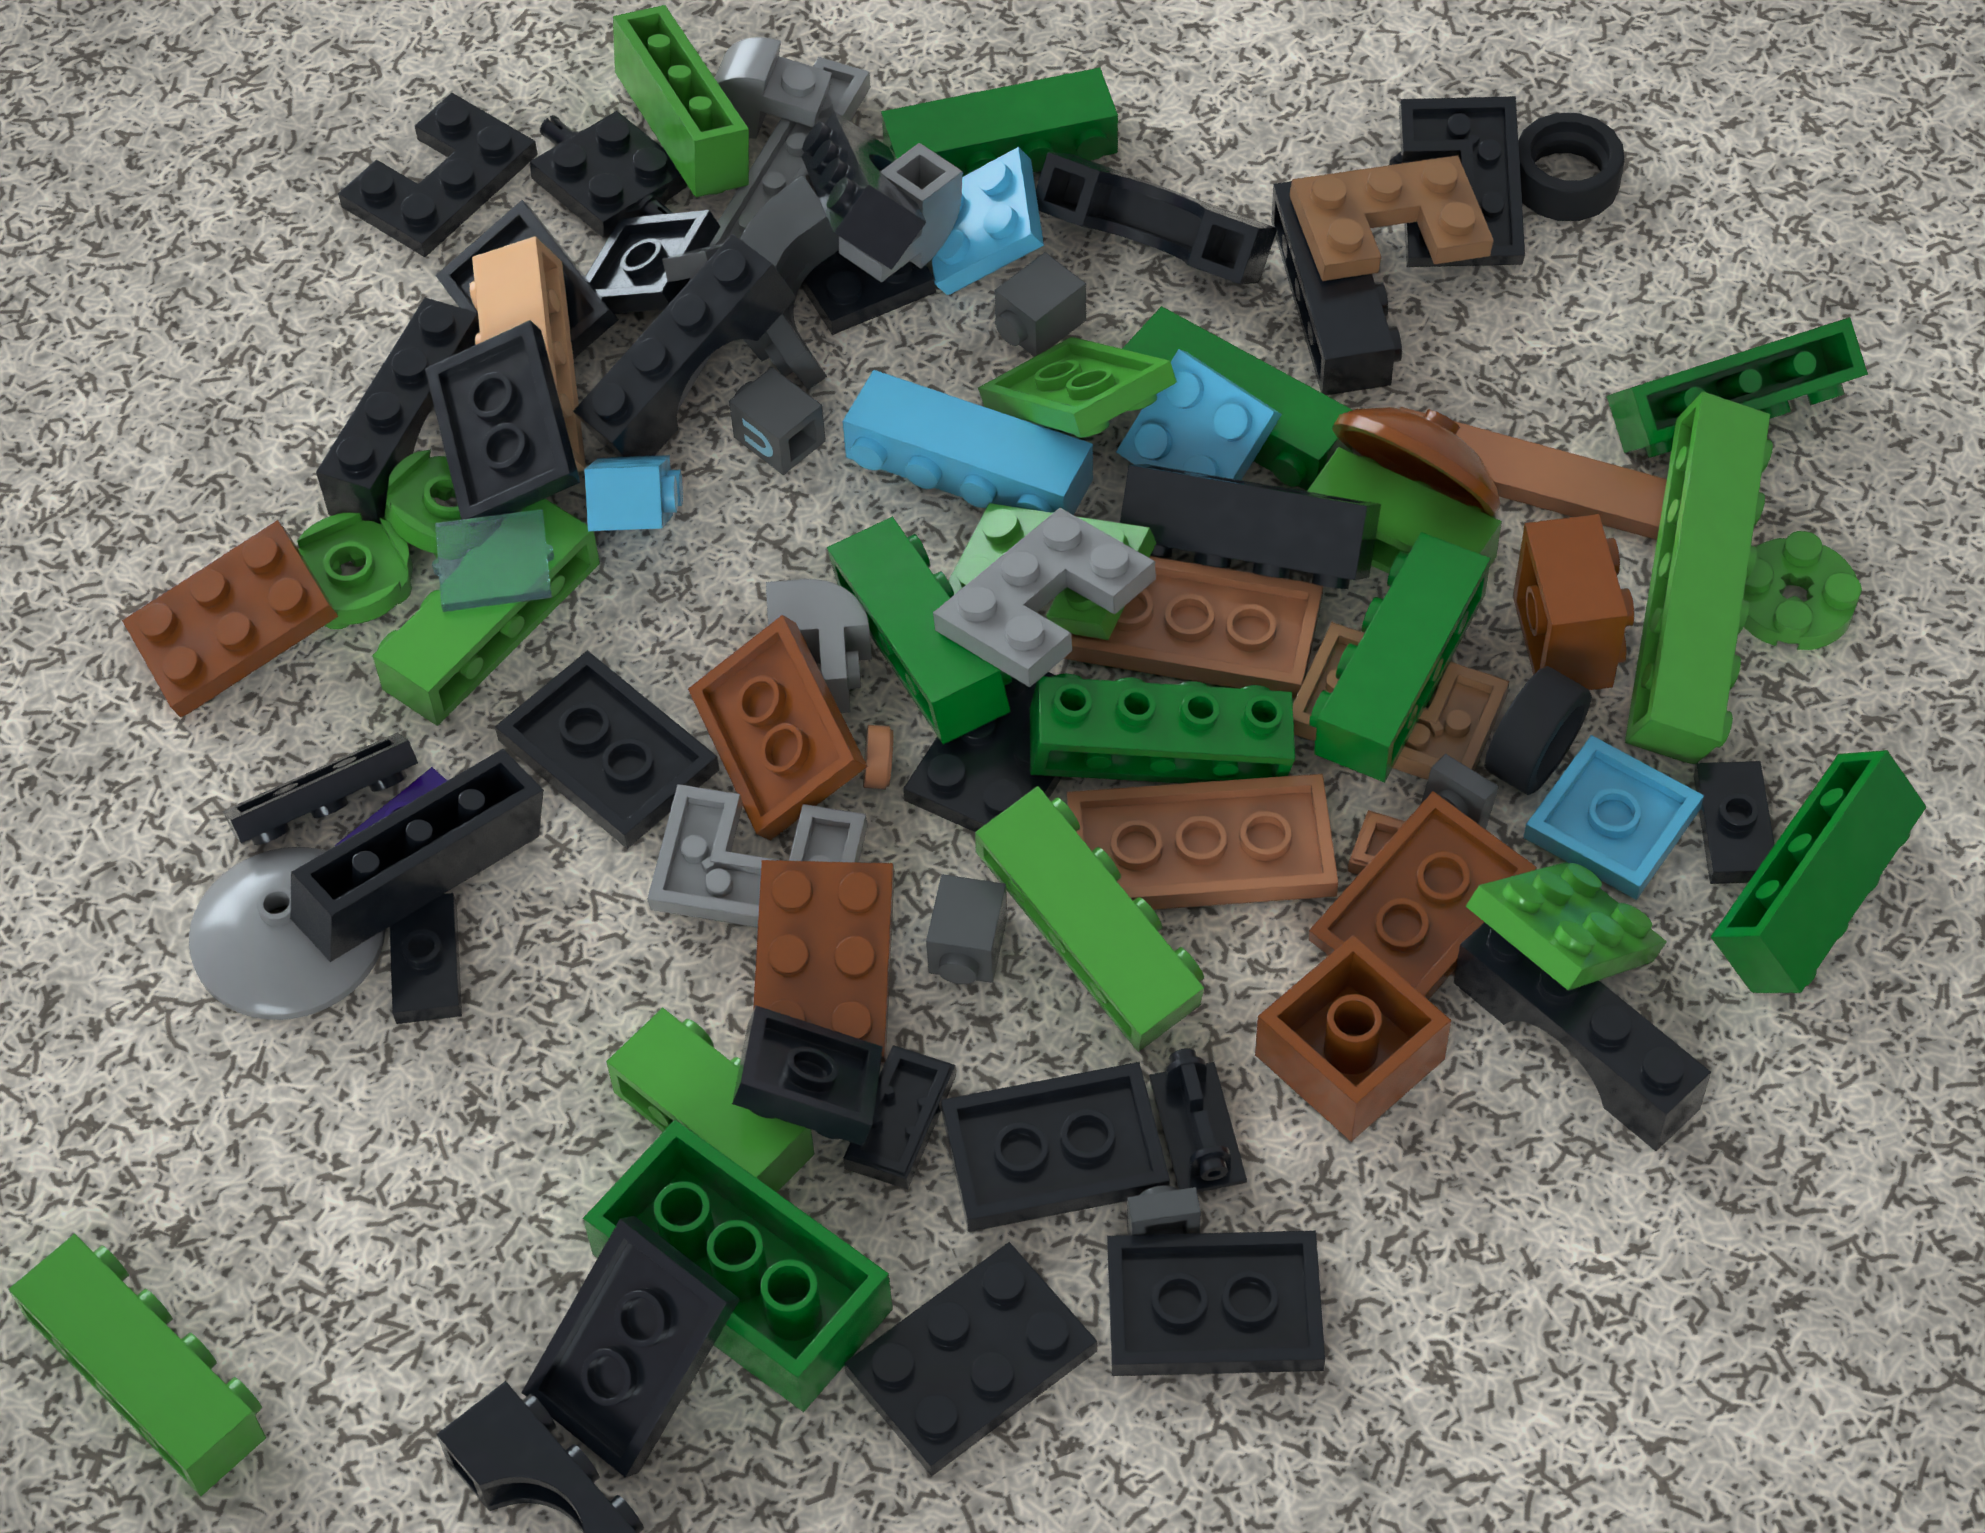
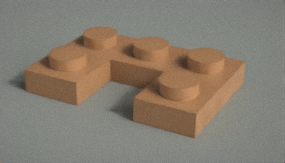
[1289,155,1494,281]
[1293,622,1510,780]

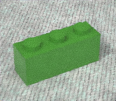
[1307,447,1502,574]
[606,1007,815,1192]

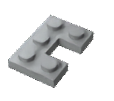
[933,508,1156,687]
[647,784,868,927]

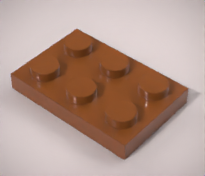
[122,520,338,717]
[688,615,868,841]
[1309,791,1537,1000]
[753,860,895,1062]

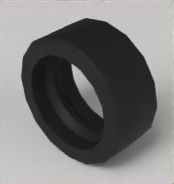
[1518,113,1625,221]
[1484,666,1592,795]

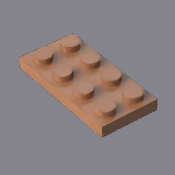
[1063,556,1323,698]
[1067,774,1338,910]

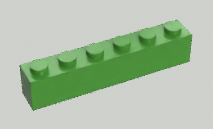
[1625,391,1773,765]

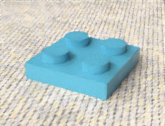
[932,147,1044,295]
[1116,349,1282,480]
[1524,735,1704,900]

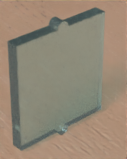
[432,509,554,612]

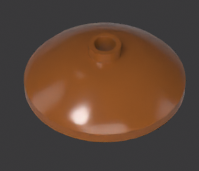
[1332,407,1501,517]

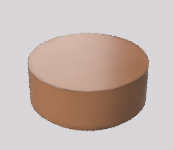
[863,725,893,790]

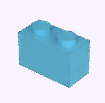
[584,455,683,531]

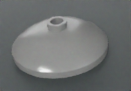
[189,847,386,1020]

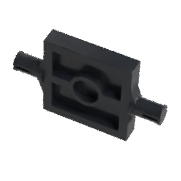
[530,111,688,238]

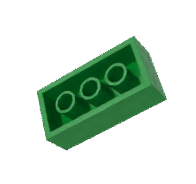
[583,1120,893,1412]

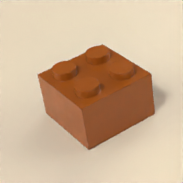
[1513,514,1634,690]
[1255,935,1451,1142]

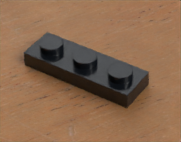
[223,732,418,845]

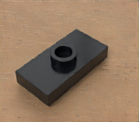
[1693,761,1774,884]
[390,893,462,1024]
[843,1045,956,1190]

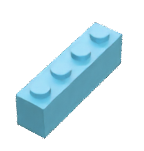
[843,370,1093,515]

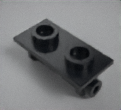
[1149,1048,1247,1193]

